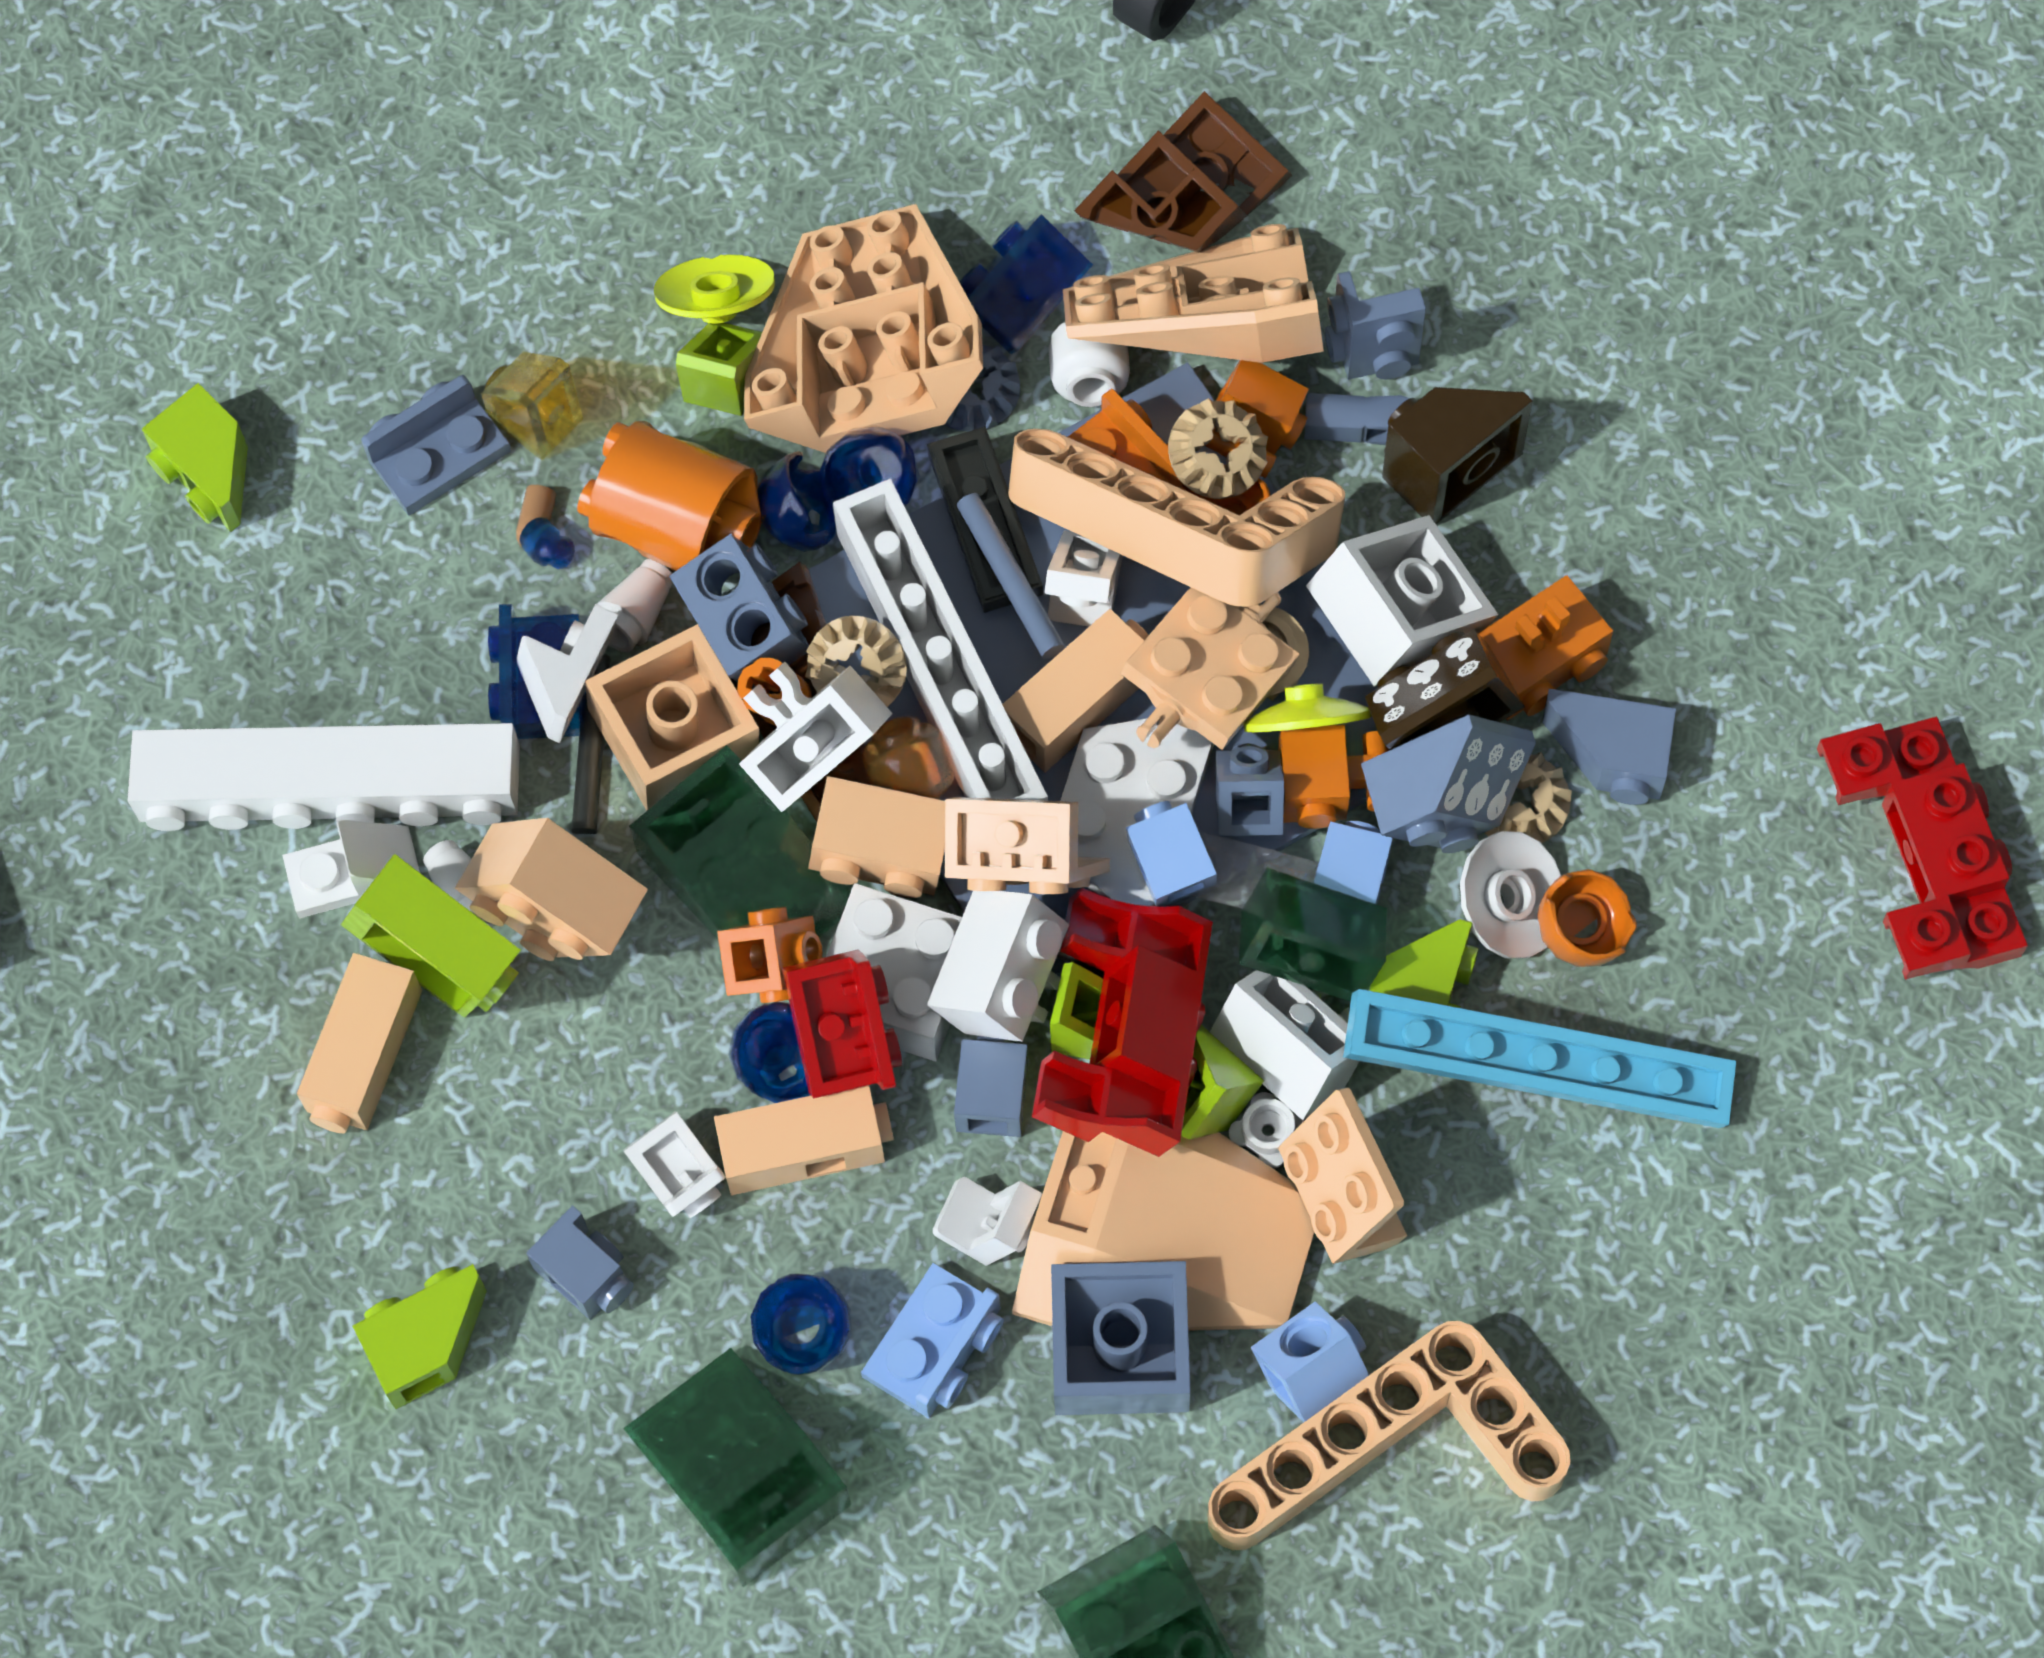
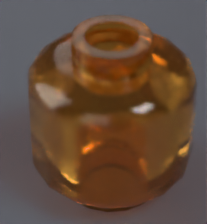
[862,716,954,800]

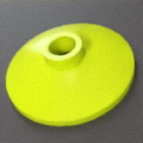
[654,255,775,324]
[1243,683,1372,732]

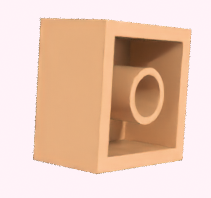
[585,624,759,812]
[454,818,648,961]

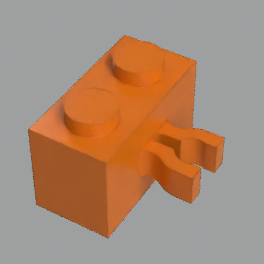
[1478,575,1613,721]

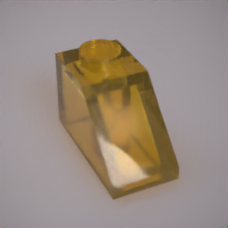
[481,352,583,461]

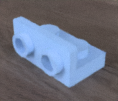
[861,1263,1004,1418]

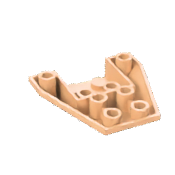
[744,204,983,454]
[1063,224,1324,363]
[1012,1131,1315,1331]

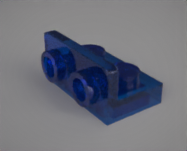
[959,214,1093,354]
[488,604,582,739]

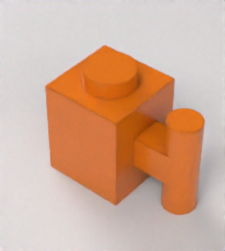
[1205,360,1309,478]
[1278,725,1389,829]

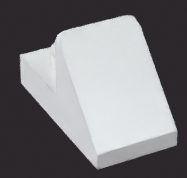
[1045,530,1123,626]
[517,604,618,743]
[282,820,420,919]

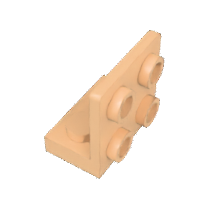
[945,797,1110,894]
[1278,1087,1407,1264]

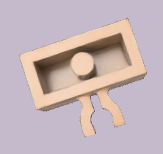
[808,776,945,898]

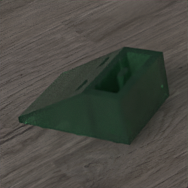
[629,745,851,939]
[623,1348,851,1588]
[1037,1525,1234,1658]

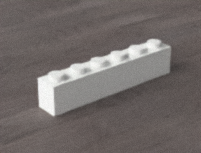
[833,478,1048,801]
[128,723,520,831]

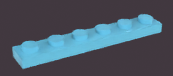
[1343,989,1736,1128]

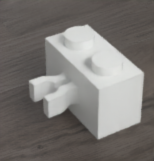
[739,662,893,812]
[927,891,1069,1042]
[1210,958,1359,1120]

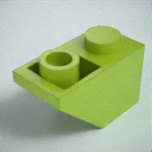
[141,383,248,532]
[1369,919,1479,1008]
[352,1264,487,1409]

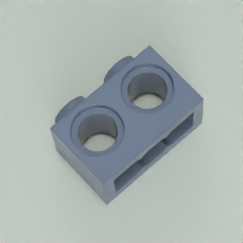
[669,534,810,689]

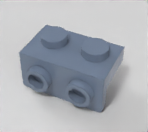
[1324,271,1426,380]

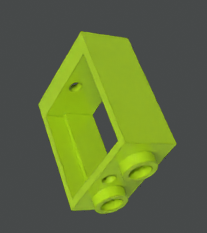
[341,854,521,1017]

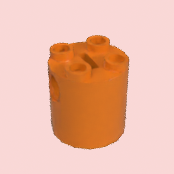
[577,421,762,571]

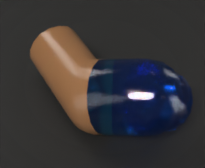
[516,485,575,570]

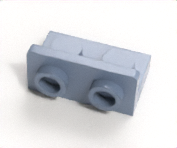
[361,375,511,516]

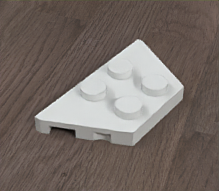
[1060,718,1214,907]

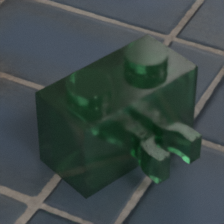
[1239,867,1387,1002]

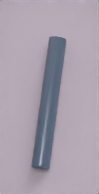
[957,493,1065,659]

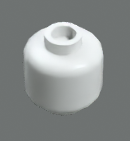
[1049,322,1130,407]

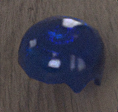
[819,426,920,507]
[757,451,837,552]
[728,1001,811,1103]
[750,1273,852,1375]

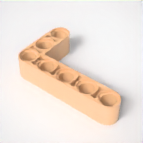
[1008,429,1345,607]
[1207,1321,1570,1550]

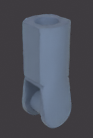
[1304,393,1409,445]

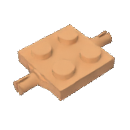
[1120,587,1300,750]

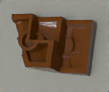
[1074,91,1292,253]

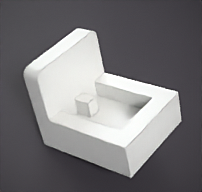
[623,1111,726,1218]
[933,1177,1043,1266]

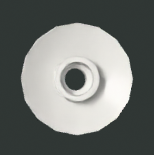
[1460,831,1561,958]

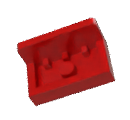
[782,949,902,1099]

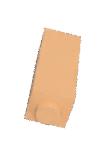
[1002,609,1149,773]
[297,953,422,1134]
[714,1085,894,1196]

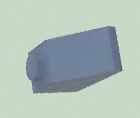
[1542,689,1676,805]

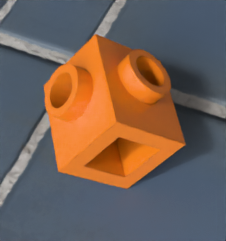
[717,907,823,1003]

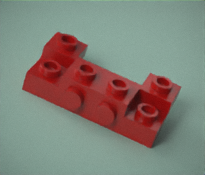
[1817,716,2028,980]
[1032,888,1213,1157]

